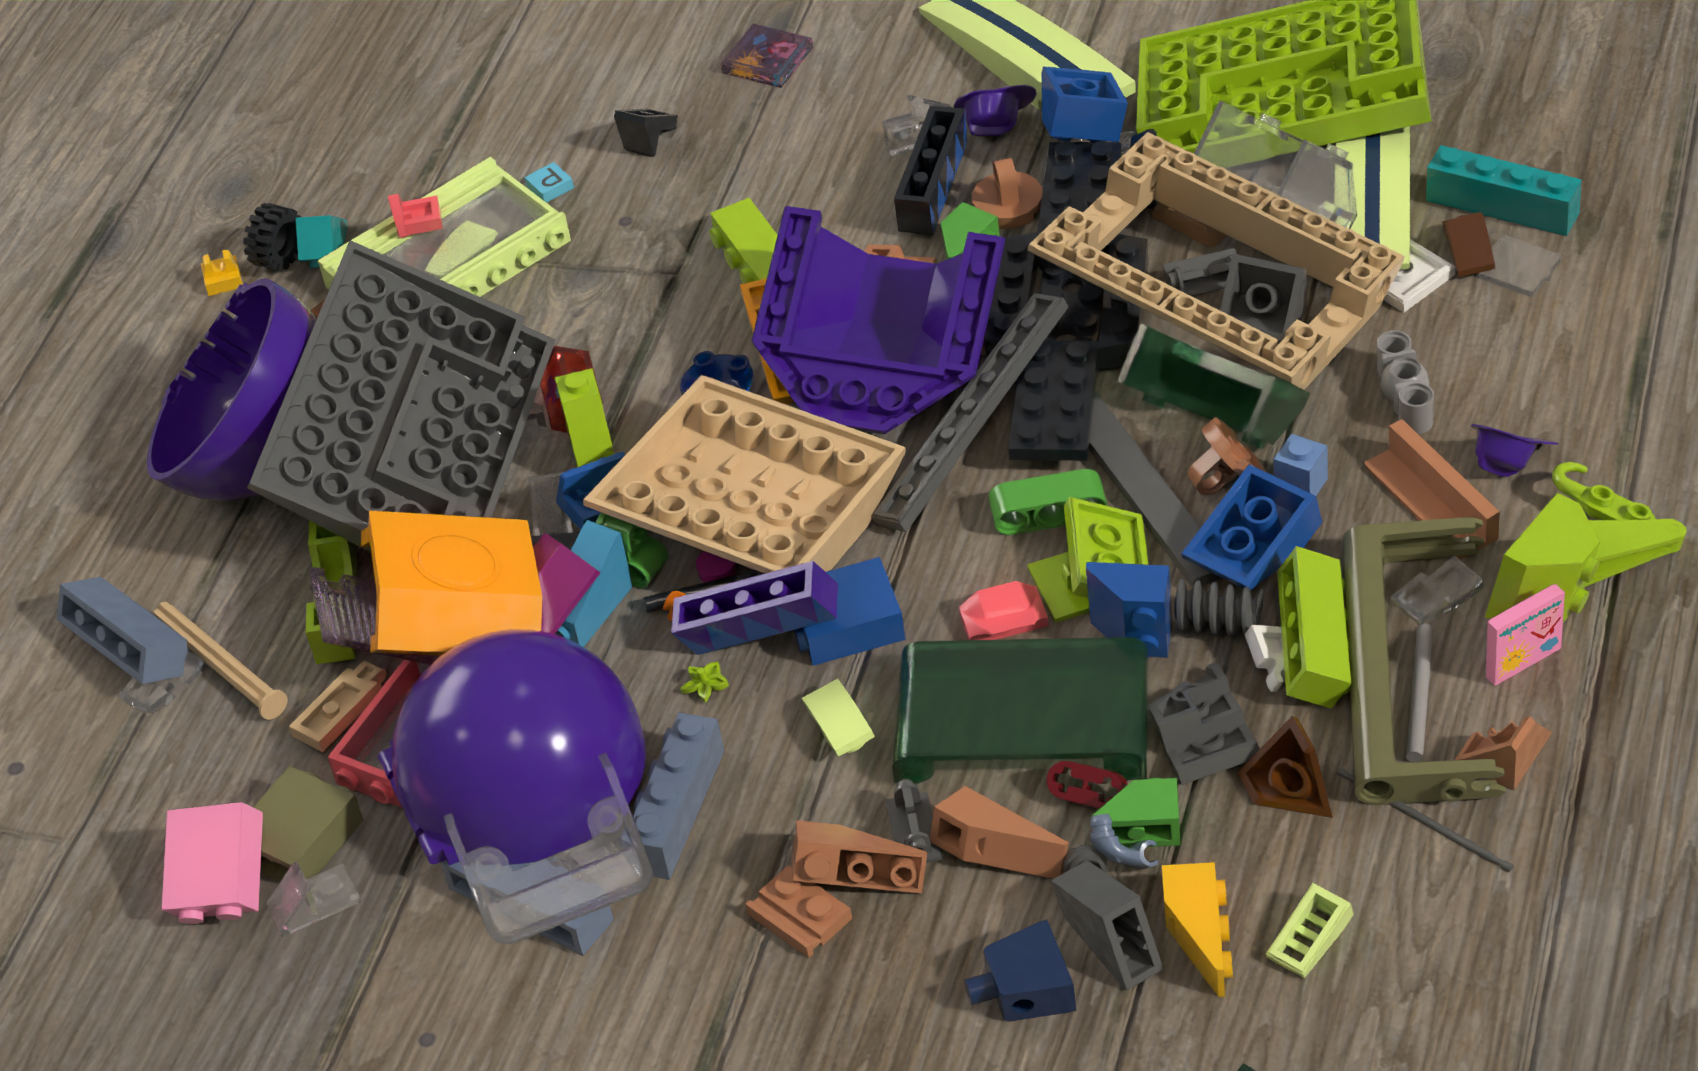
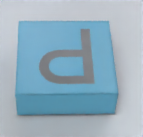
[524,162,574,203]

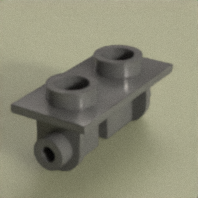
[1163,248,1236,296]
[886,779,942,863]

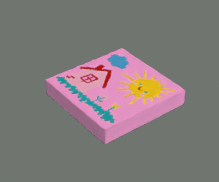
[1485,584,1565,686]

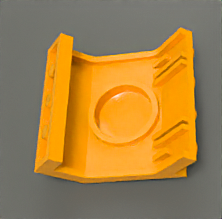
[361,510,542,656]

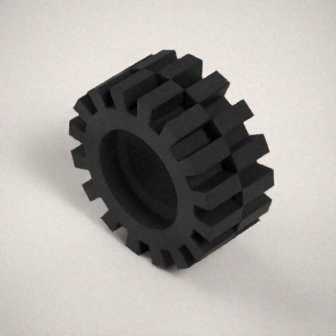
[243,203,301,271]

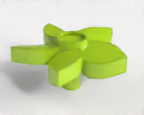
[680,661,729,703]

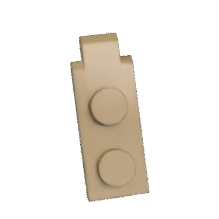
[289,661,386,753]

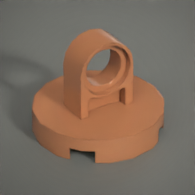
[972,157,1043,229]
[1188,417,1266,495]

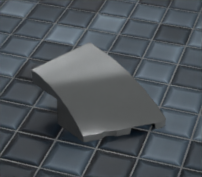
[1148,662,1259,785]

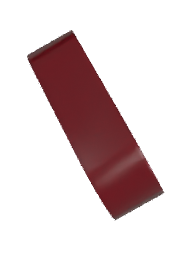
[1046,761,1128,809]

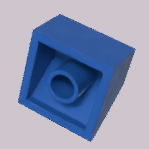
[1041,66,1128,142]
[1086,562,1173,658]

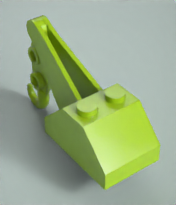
[1485,462,1687,623]

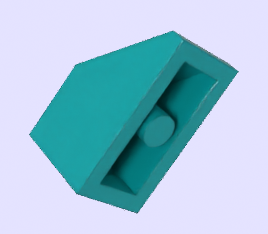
[295,215,348,268]

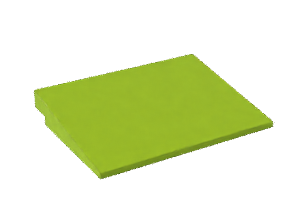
[1136,0,1432,167]

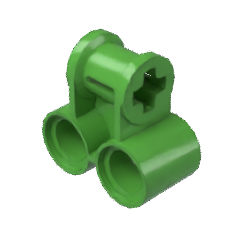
[596,512,669,588]

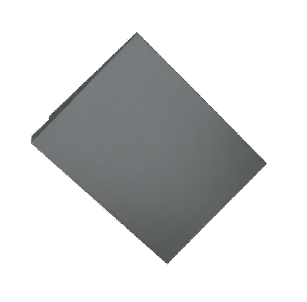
[247,240,556,552]

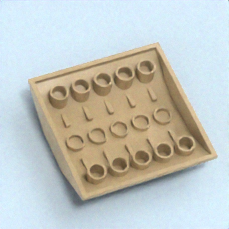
[583,375,906,573]

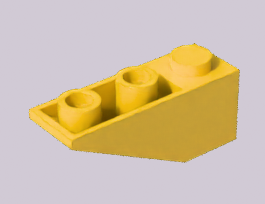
[1162,862,1233,997]

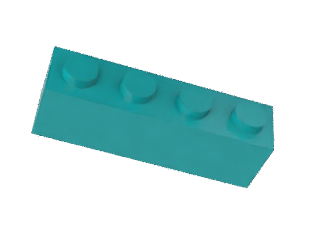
[1426,145,1582,236]

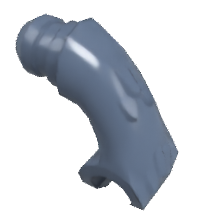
[1089,814,1159,869]

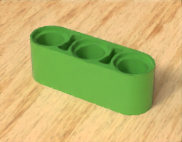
[988,469,1108,535]

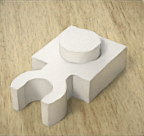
[1245,625,1285,692]

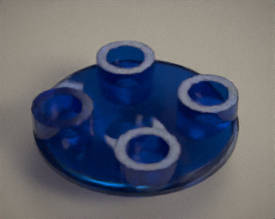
[680,351,754,395]

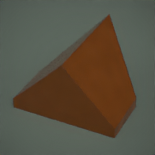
[1237,716,1333,818]

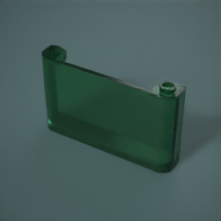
[892,637,1149,784]

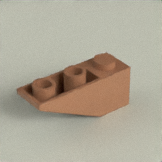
[930,786,1069,879]
[791,820,927,894]

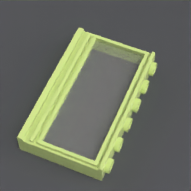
[318,157,571,297]

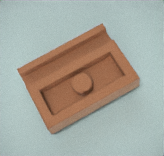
[745,865,852,958]

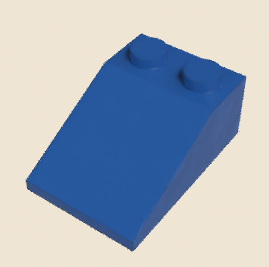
[1181,464,1323,590]

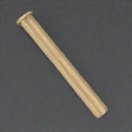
[153,602,288,720]

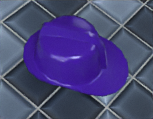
[954,85,1037,136]
[1470,424,1559,477]

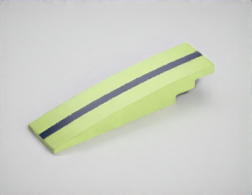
[919,0,1136,110]
[1335,126,1410,269]

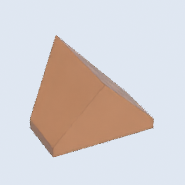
[1454,716,1552,790]

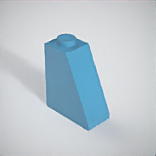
[555,520,633,647]

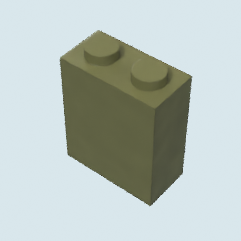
[253,766,363,892]

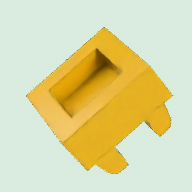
[201,250,243,296]

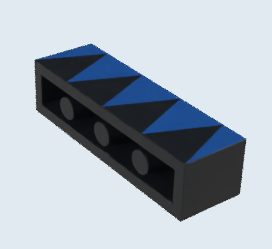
[894,106,968,235]

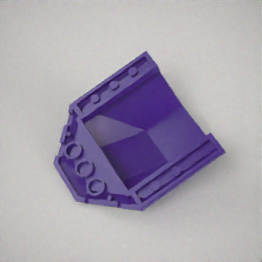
[751,206,1006,435]

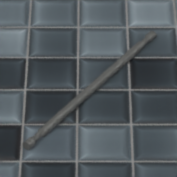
[1337,768,1514,872]

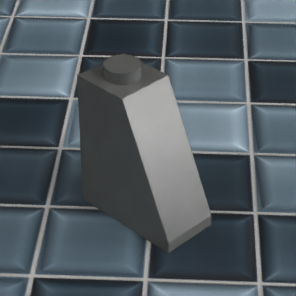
[1051,860,1164,990]

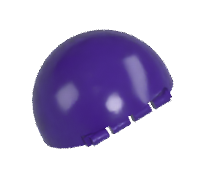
[147,278,317,501]
[378,629,646,866]

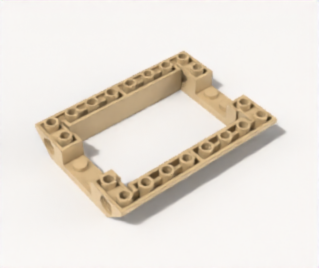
[1028,132,1405,390]

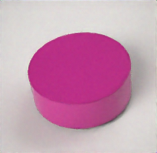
[696,551,737,582]

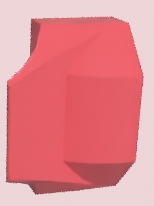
[959,581,1049,646]

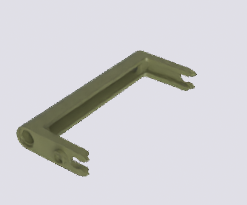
[1342,517,1506,805]

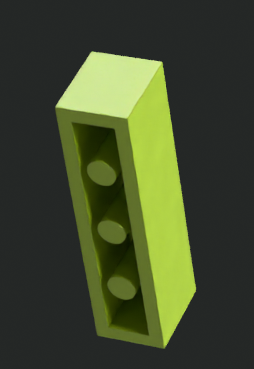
[709,197,777,284]
[1277,546,1351,709]

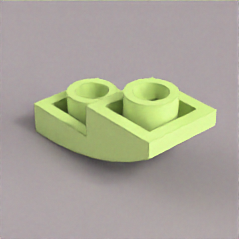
[802,679,875,757]

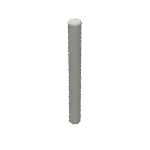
[1406,624,1433,762]

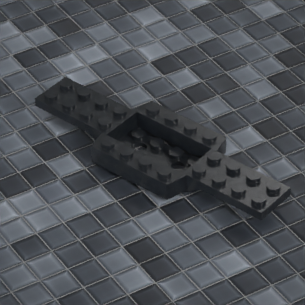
[985,141,1149,461]

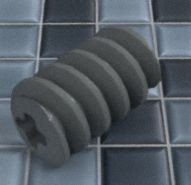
[1174,578,1263,639]

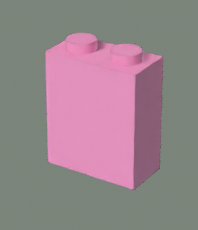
[162,802,263,924]

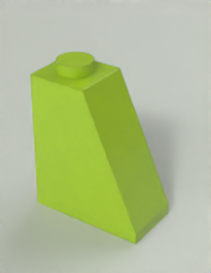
[555,368,614,468]

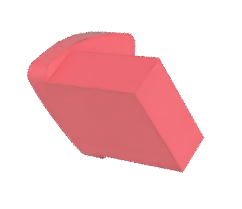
[388,194,443,238]

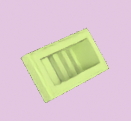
[1266,883,1354,979]

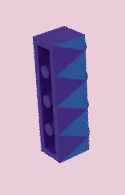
[671,561,838,655]

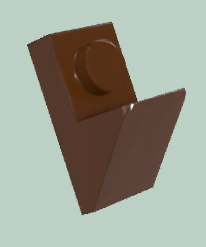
[1442,212,1496,277]

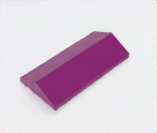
[533,532,600,634]

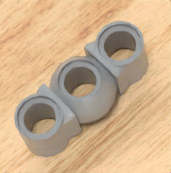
[1377,330,1434,434]

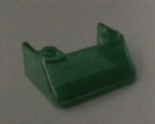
[1117,324,1311,449]

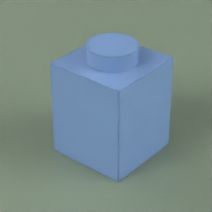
[1273,434,1328,496]

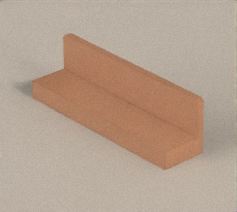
[1365,419,1500,559]

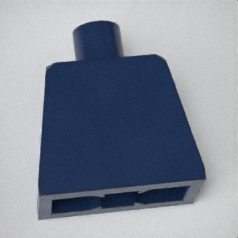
[964,919,1076,1022]

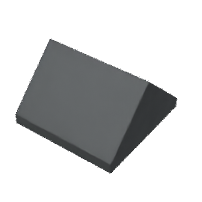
[1220,254,1307,341]

